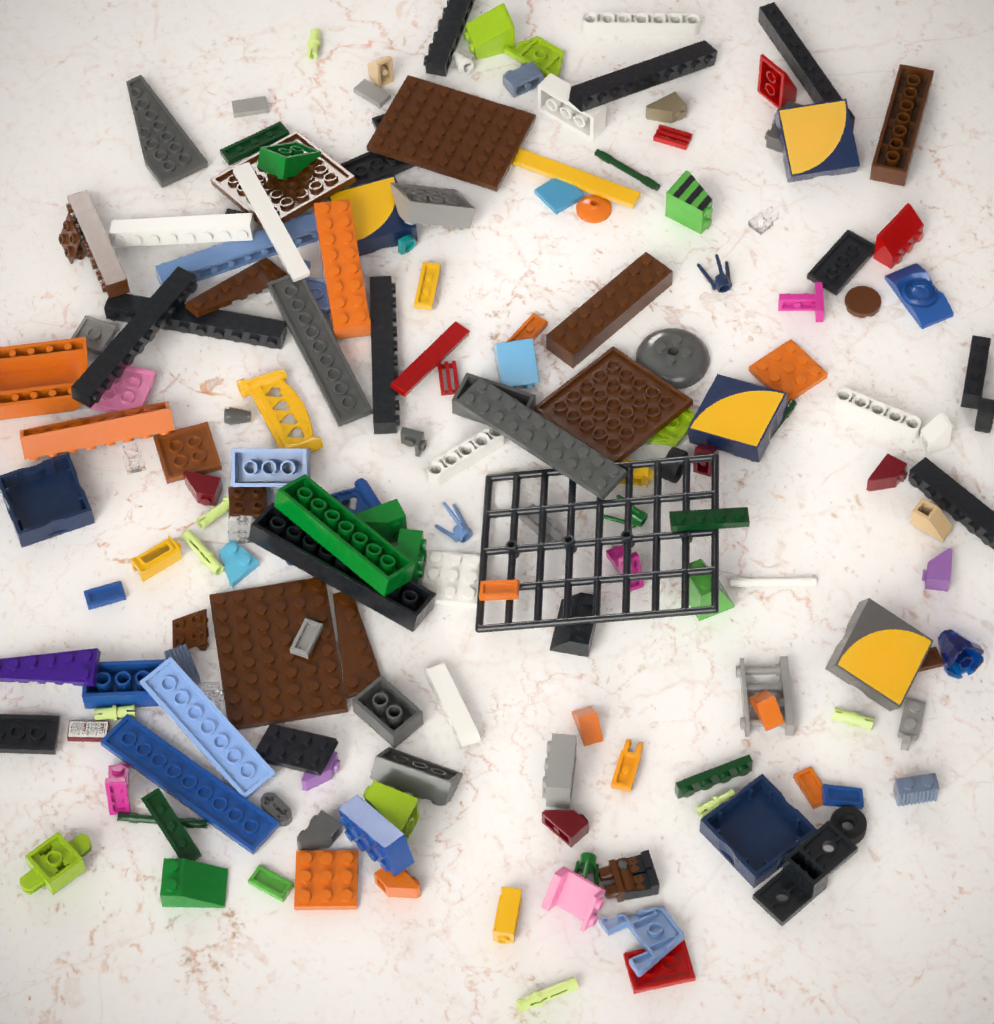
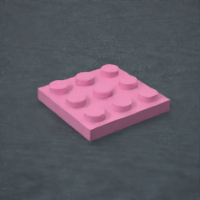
[86,366,157,413]

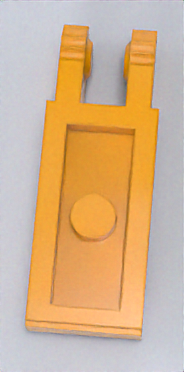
[611,739,644,793]

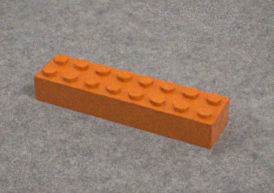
[314,199,371,340]
[20,401,175,461]

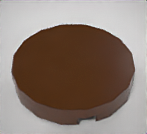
[844,286,881,318]

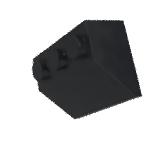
[550,592,596,657]

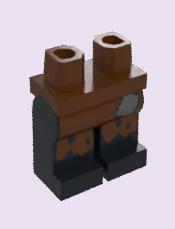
[598,850,660,903]

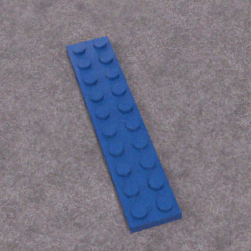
[100,714,280,855]

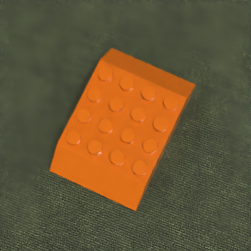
[0,337,89,420]

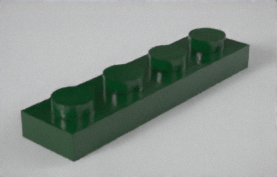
[220,121,289,165]
[669,507,750,532]
[675,755,753,799]
[141,787,202,861]

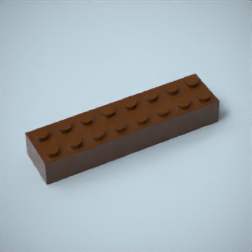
[870,64,934,187]
[546,252,673,368]

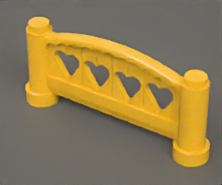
[237,369,323,453]

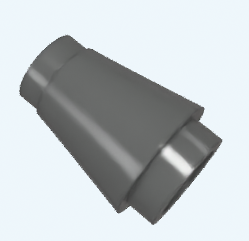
[224,407,251,425]

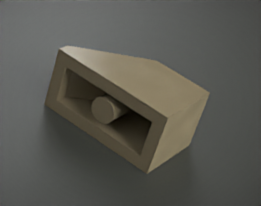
[646,92,687,124]

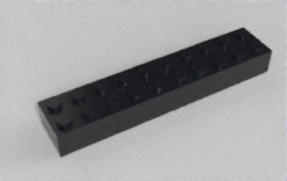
[248,502,437,632]

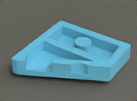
[219,539,260,588]

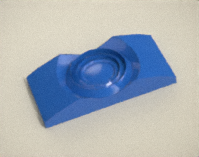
[884,263,954,329]

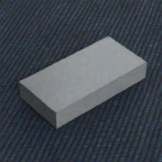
[353,79,391,108]
[231,96,268,118]
[290,618,324,659]

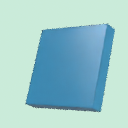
[534,178,584,215]

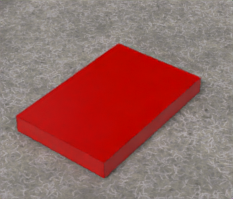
[623,940,696,994]

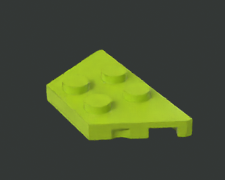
[504,36,564,77]
[646,390,695,447]

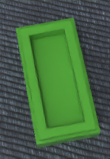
[248,865,294,902]

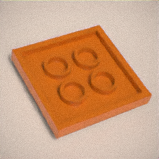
[749,339,828,403]
[294,850,359,910]

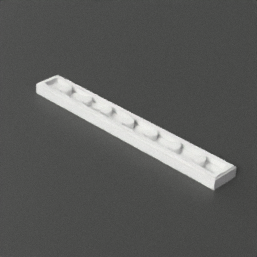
[233,162,310,282]

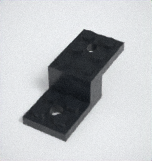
[752,820,858,926]

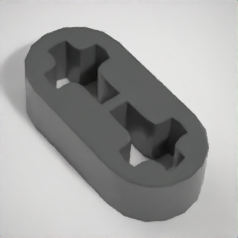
[260,792,293,827]

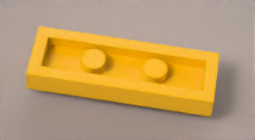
[414,262,441,310]

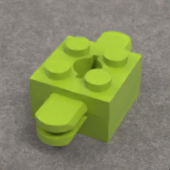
[19,831,92,895]

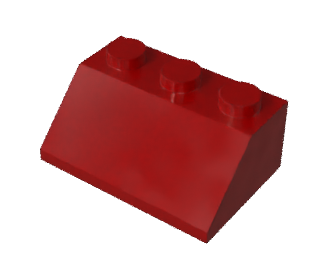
[873,203,924,269]

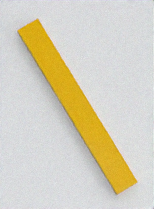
[512,148,641,209]

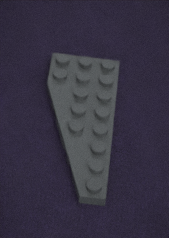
[126,75,208,188]

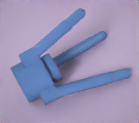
[435,502,473,543]

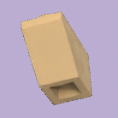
[910,498,953,542]

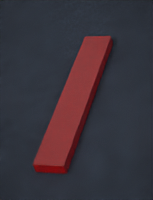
[390,321,470,397]

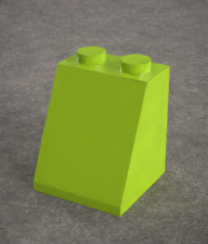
[463,3,515,60]
[363,780,420,841]

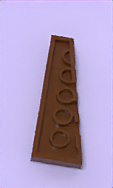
[185,257,289,318]
[333,592,381,699]

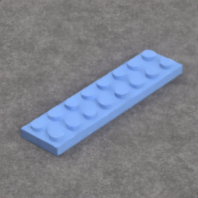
[140,657,276,799]

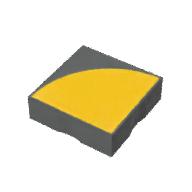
[825,598,934,711]

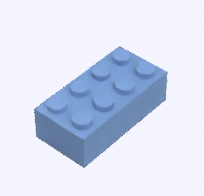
[231,448,310,487]

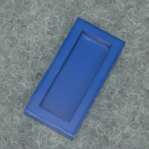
[83,581,127,610]
[821,784,864,810]

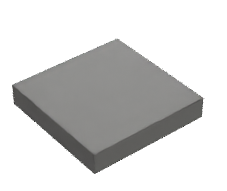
[72,315,119,355]

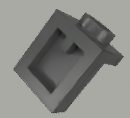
[400,427,427,457]

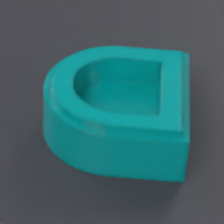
[398,235,416,255]

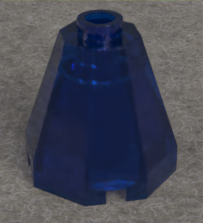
[938,629,984,679]

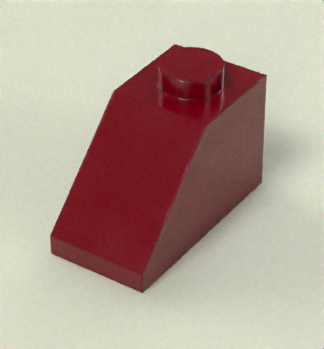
[693,444,719,477]
[866,453,908,492]
[183,471,223,506]
[542,810,589,848]

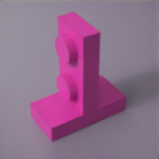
[778,282,824,322]
[606,545,644,592]
[105,764,131,815]

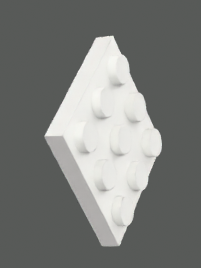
[422,550,480,608]

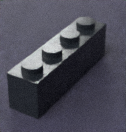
[960,335,991,410]

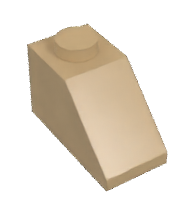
[368,56,394,88]

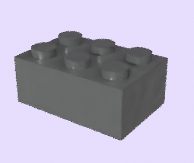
[352,675,424,749]

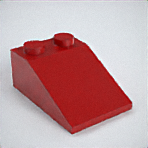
[757,54,797,109]

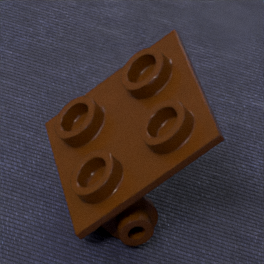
[59,213,85,264]
[228,487,268,520]
[172,609,209,651]

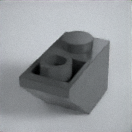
[297,810,343,850]

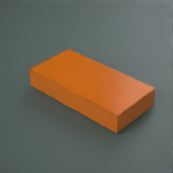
[479,579,520,601]
[793,766,823,810]

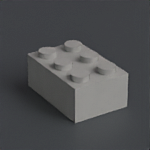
[542,733,577,809]

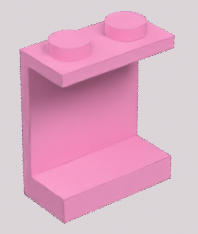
[542,866,606,932]

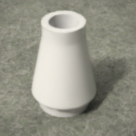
[452,51,474,74]

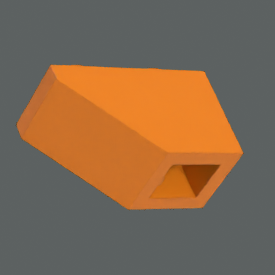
[374,867,421,899]

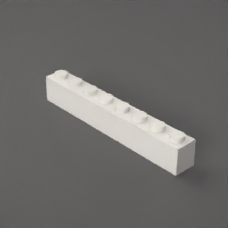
[109,213,256,248]

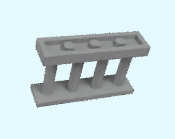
[736,656,795,737]

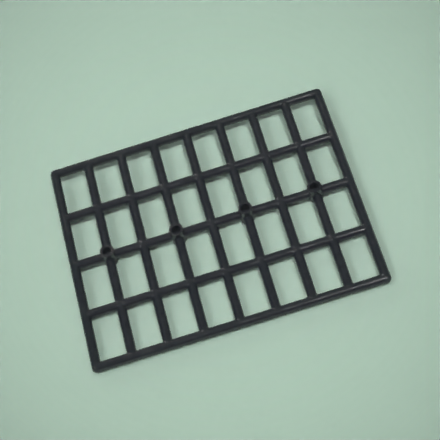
[475,453,719,633]

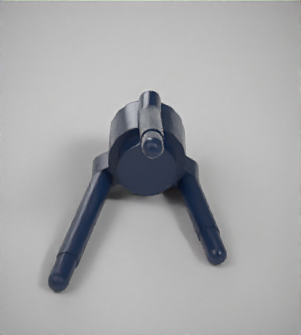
[697,254,732,293]

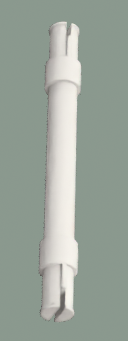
[729,577,816,587]

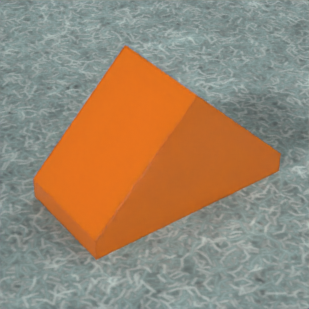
[748,690,784,731]
[571,706,603,746]

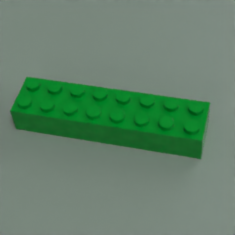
[274,474,415,597]

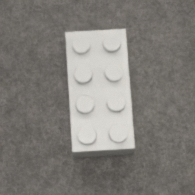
[538,73,606,141]

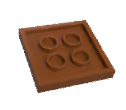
[153,422,222,484]

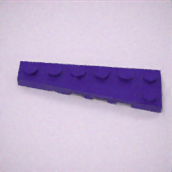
[0,648,101,687]

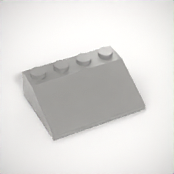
[390,183,475,230]

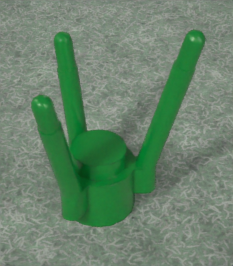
[604,495,648,528]
[574,852,599,886]

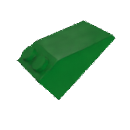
[257,141,322,180]
[355,499,407,544]
[160,858,228,908]

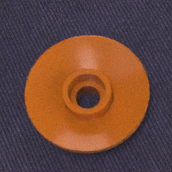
[576,195,612,223]

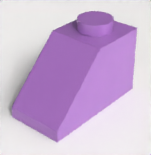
[922,548,953,592]
[301,751,341,791]

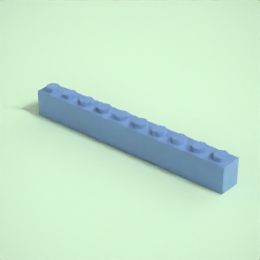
[155,212,318,285]

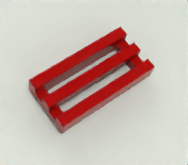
[653,125,692,150]
[437,361,459,396]

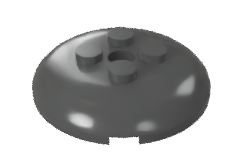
[636,328,710,389]

